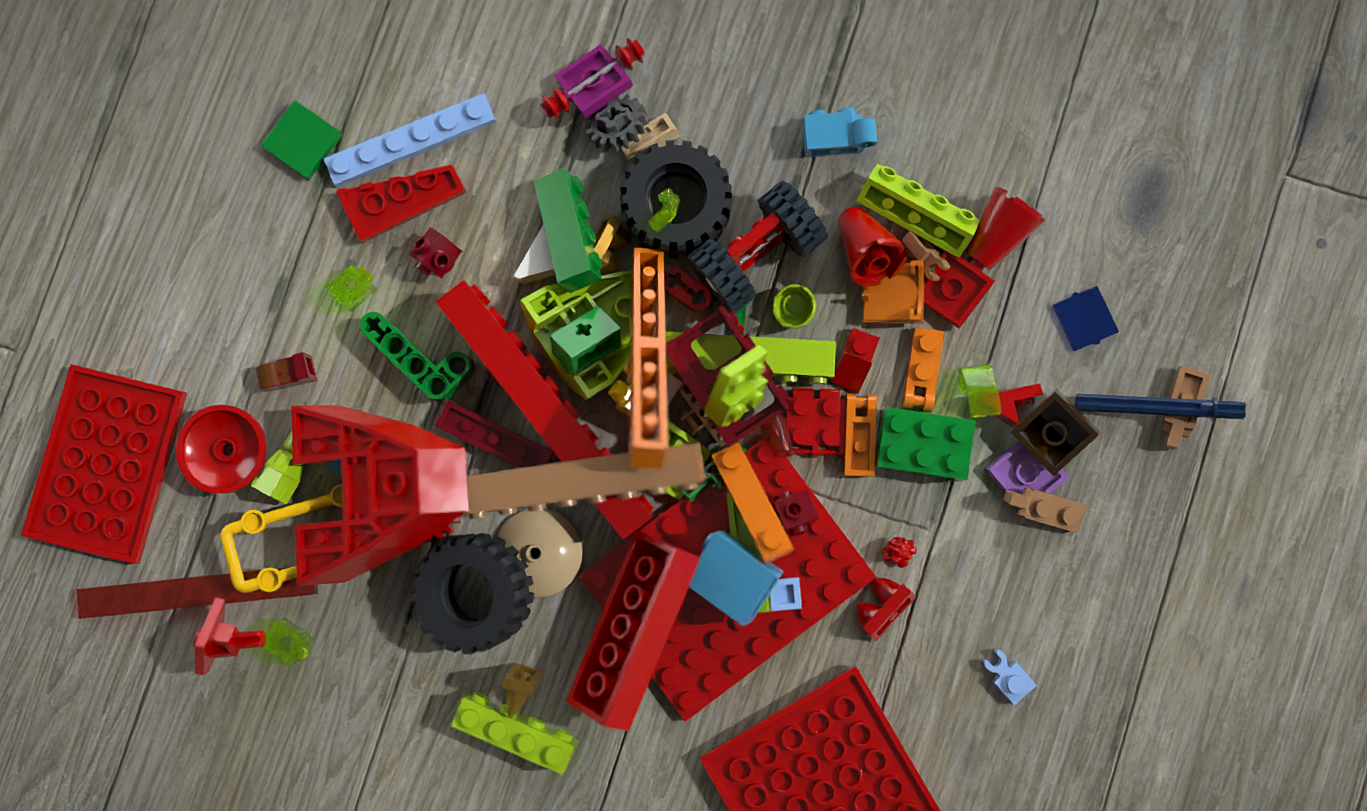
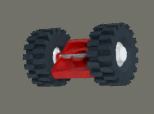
[687,180,828,313]

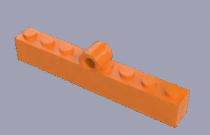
[627,248,667,469]

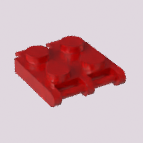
[785,388,846,459]

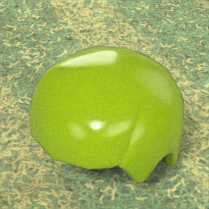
[772,284,817,329]

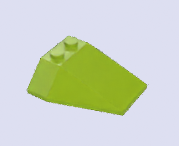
[520,270,630,400]

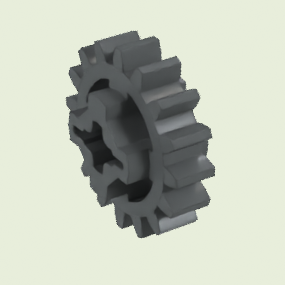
[585,94,649,152]

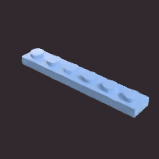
[324,93,496,188]

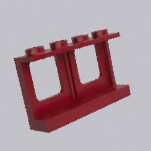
[665,306,790,448]

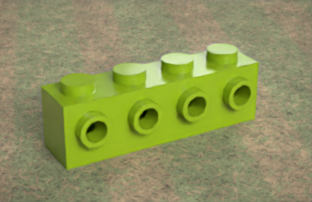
[856,163,980,258]
[451,692,578,775]

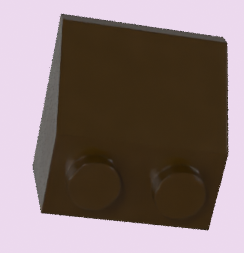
[1011,388,1100,476]

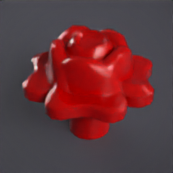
[881,536,917,568]

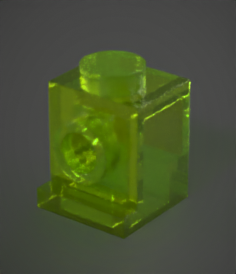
[324,264,377,312]

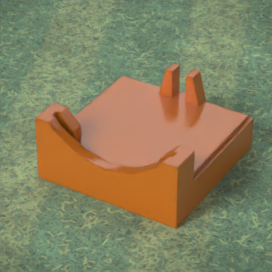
[862,261,925,324]

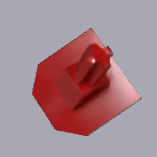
[193,598,266,675]

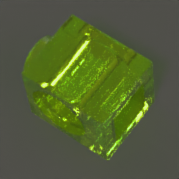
[261,618,314,666]

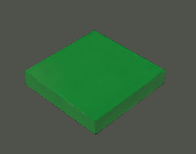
[260,100,343,181]

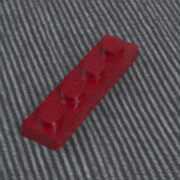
[435,400,554,468]

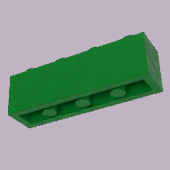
[534,168,602,293]

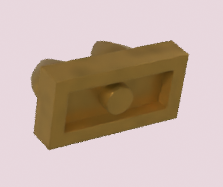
[593,214,632,275]
[501,663,544,718]

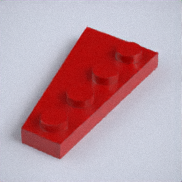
[336,164,467,243]

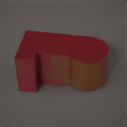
[255,352,318,392]

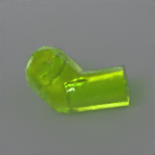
[647,188,680,233]

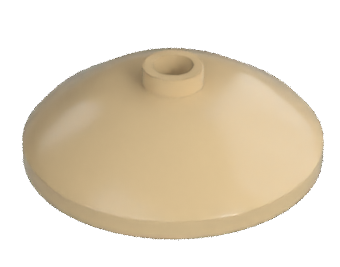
[497,509,583,597]

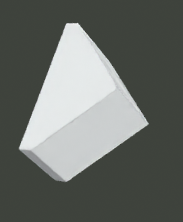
[514,225,556,284]

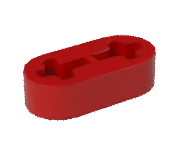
[664,267,712,312]

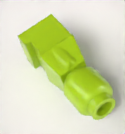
[250,430,304,505]

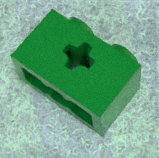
[550,306,621,376]

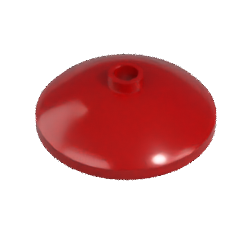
[176,404,267,494]

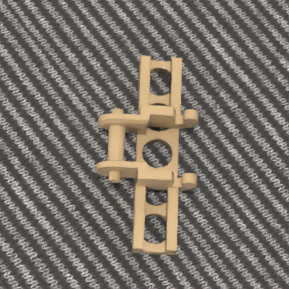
[678,381,726,448]

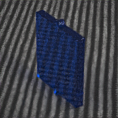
[1052,286,1119,352]

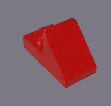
[831,328,880,393]
[976,383,1043,426]

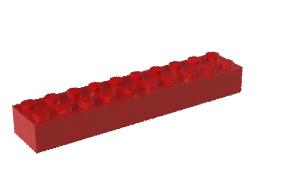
[436,280,655,540]

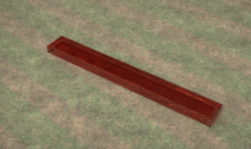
[77,567,318,619]

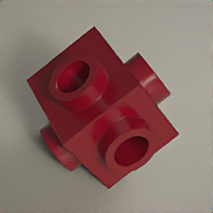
[409,227,463,279]
[771,490,819,537]

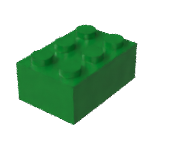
[875,407,976,481]

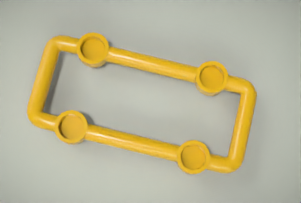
[220,484,343,593]

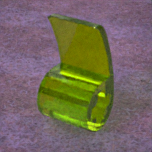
[958,364,1001,418]

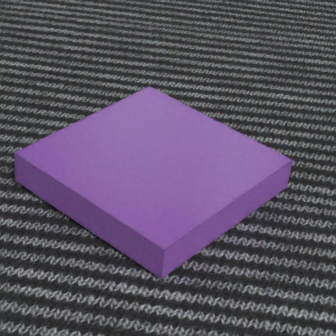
[984,441,1069,509]

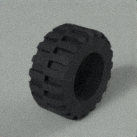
[619,140,732,258]
[411,533,534,654]

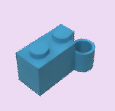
[802,108,878,158]

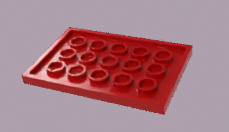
[21,364,187,564]

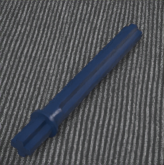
[1074,394,1246,421]

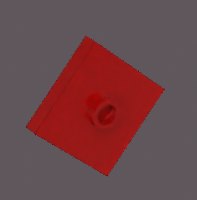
[924,250,995,329]

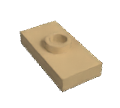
[620,113,680,165]

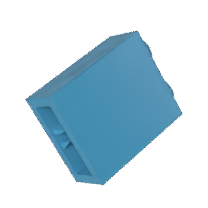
[689,531,783,626]

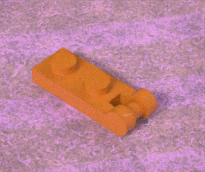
[902,327,945,412]
[843,393,877,477]

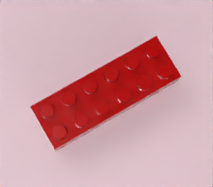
[566,530,700,731]

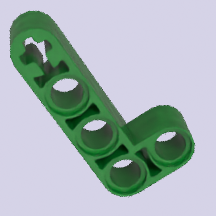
[360,312,475,402]

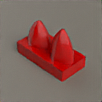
[856,577,916,641]

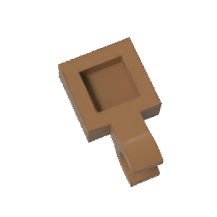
[902,232,950,281]

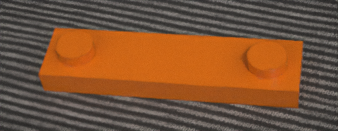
[712,443,793,564]

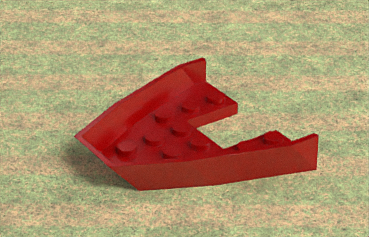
[291,405,468,586]

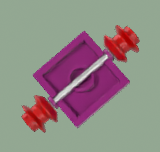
[540,37,645,121]

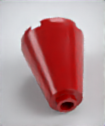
[966,187,1045,271]
[838,207,907,287]

